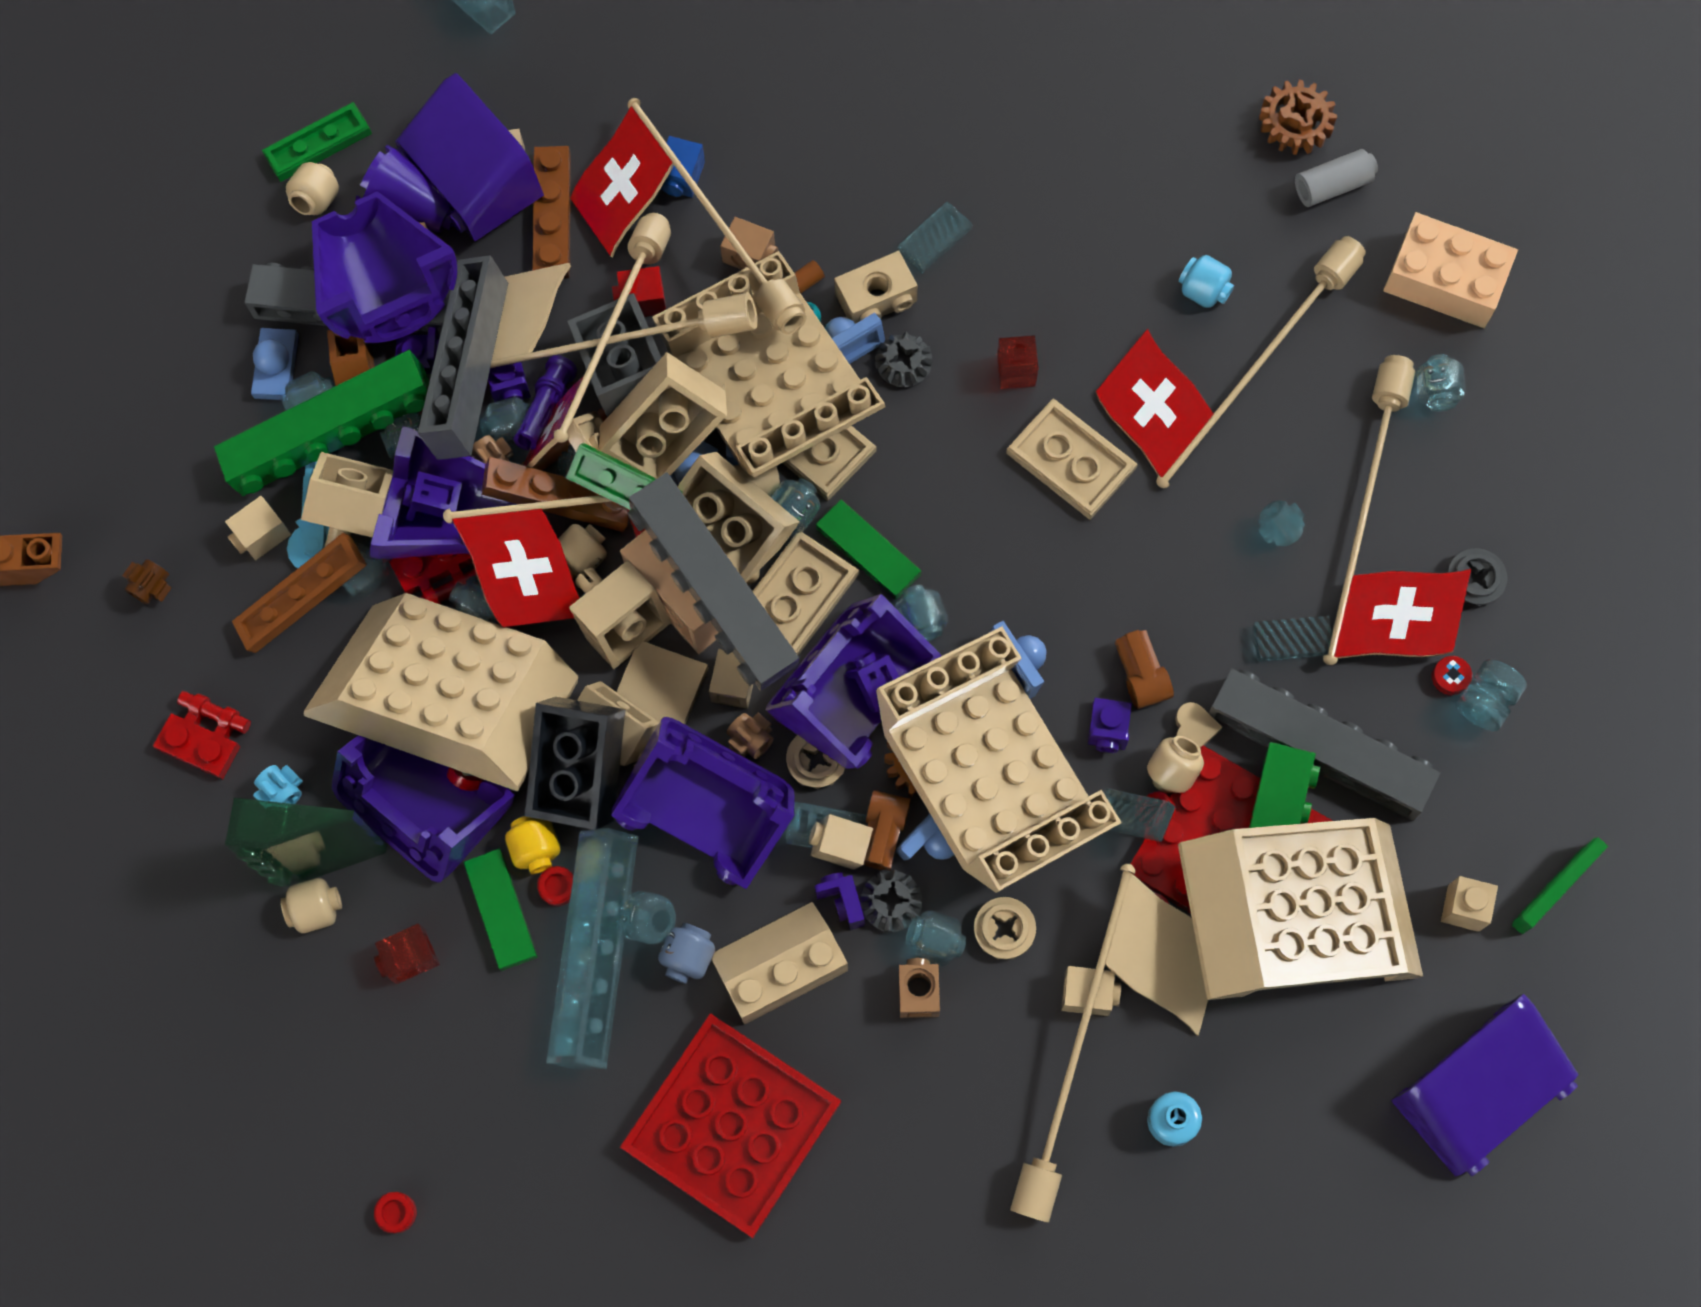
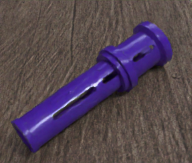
[513,355,577,450]

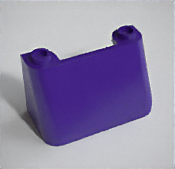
[395,73,544,242]
[766,594,942,769]
[611,717,795,889]
[332,735,515,883]
[1391,993,1579,1177]

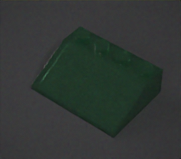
[225,798,387,886]

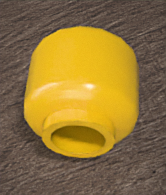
[505,816,561,874]

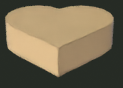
[1175,702,1222,747]

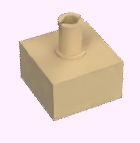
[301,452,393,547]
[569,560,671,669]

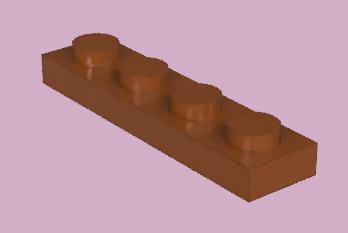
[533,146,571,278]
[482,456,628,532]
[232,533,367,653]

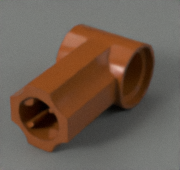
[1115,630,1174,709]
[863,790,911,871]

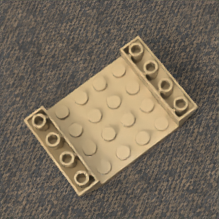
[652,251,885,478]
[876,626,1122,893]
[1178,818,1423,1000]

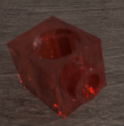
[997,335,1039,389]
[374,923,440,984]

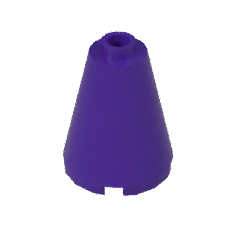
[355,145,454,234]

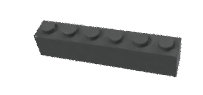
[418,255,509,460]
[244,263,451,335]
[627,473,799,691]
[1209,668,1441,821]

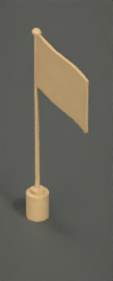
[490,263,757,368]
[1010,864,1208,1222]

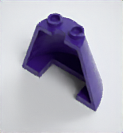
[312,191,457,343]
[370,426,518,559]

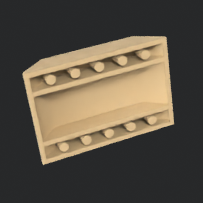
[304,593,578,791]

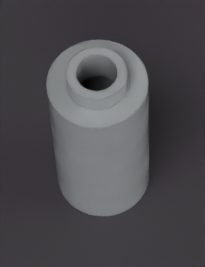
[1295,149,1378,207]

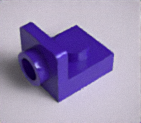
[395,327,440,374]
[488,362,531,407]
[402,471,462,522]
[845,651,899,712]
[1087,698,1132,753]
[815,873,865,930]

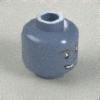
[658,923,715,984]

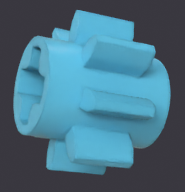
[253,765,303,812]

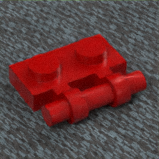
[389,553,479,605]
[153,691,251,780]

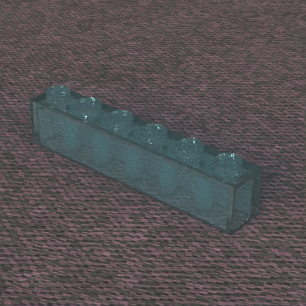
[546,828,639,1070]

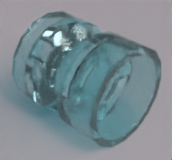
[1456,659,1527,731]

